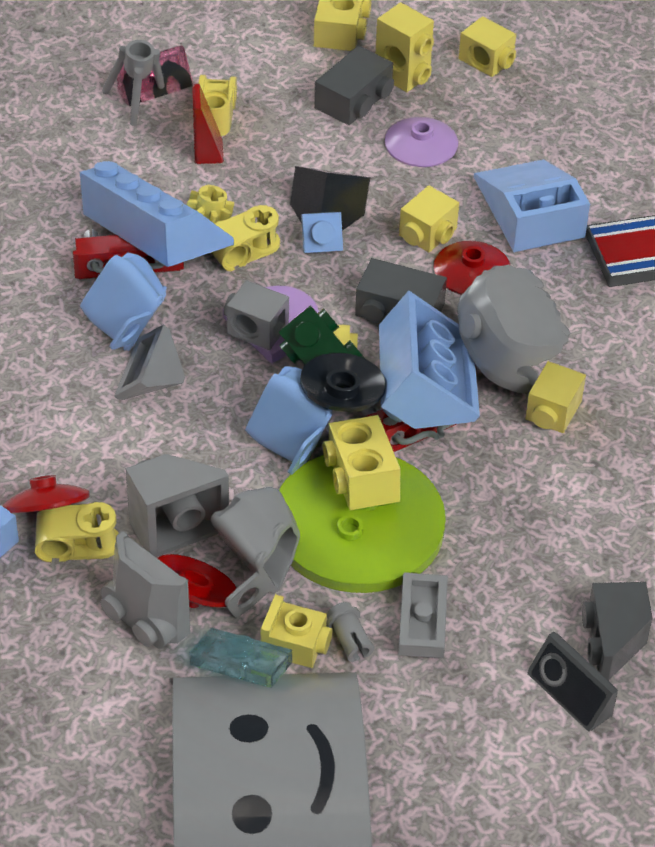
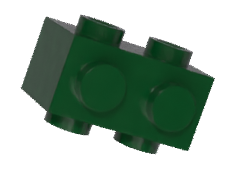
[279,305,365,365]

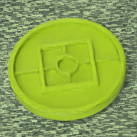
[279,455,446,593]

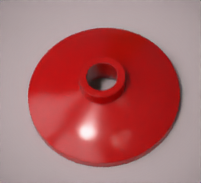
[433,241,510,295]
[2,475,90,513]
[158,554,237,608]

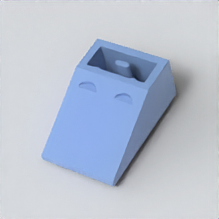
[474,159,590,252]

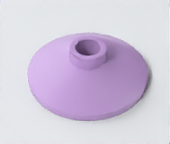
[385,117,458,167]

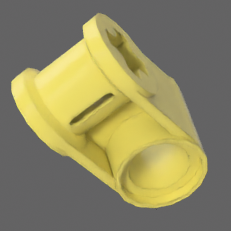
[199,75,237,137]
[211,205,280,271]
[35,502,119,562]

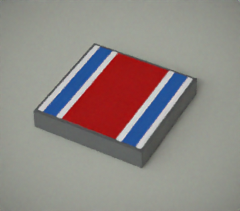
[585,215,655,287]

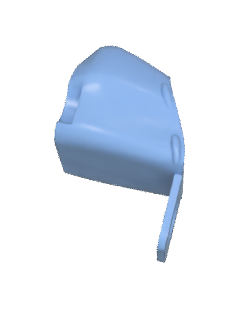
[80,252,167,351]
[245,366,333,475]

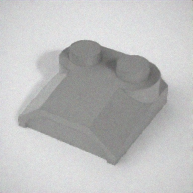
[100,531,190,649]

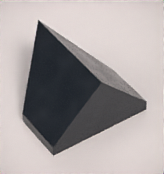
[290,166,371,231]

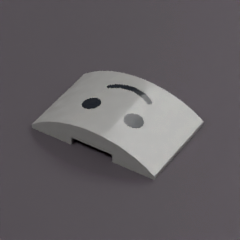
[173,672,372,847]

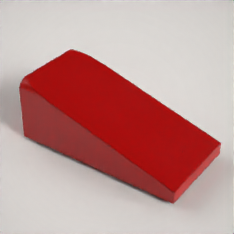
[192,84,224,164]

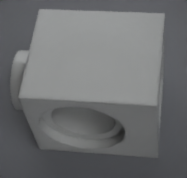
[224,280,289,350]

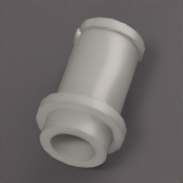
[326,602,375,662]

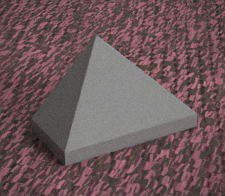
[114,324,185,400]

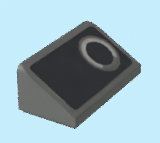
[527,631,618,731]

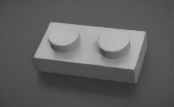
[398,572,448,658]

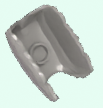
[457,264,571,394]

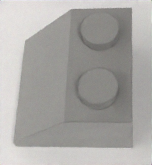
[125,454,229,557]

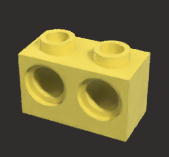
[322,415,400,510]

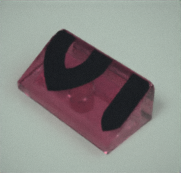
[117,45,193,106]

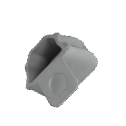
[211,487,300,618]

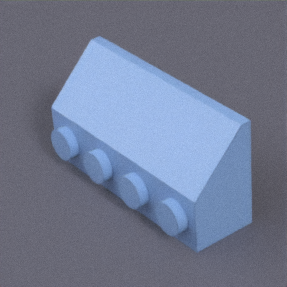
[80,161,234,267]
[379,291,480,429]

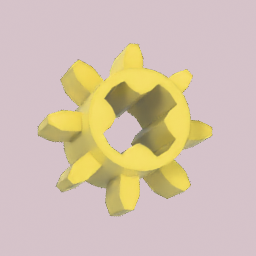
[187,185,234,224]

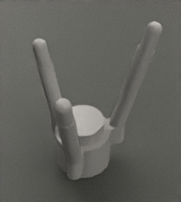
[102,40,165,126]

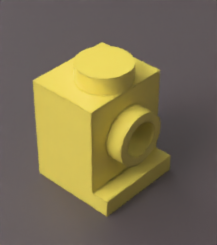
[261,594,332,668]

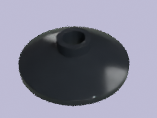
[300,353,386,412]

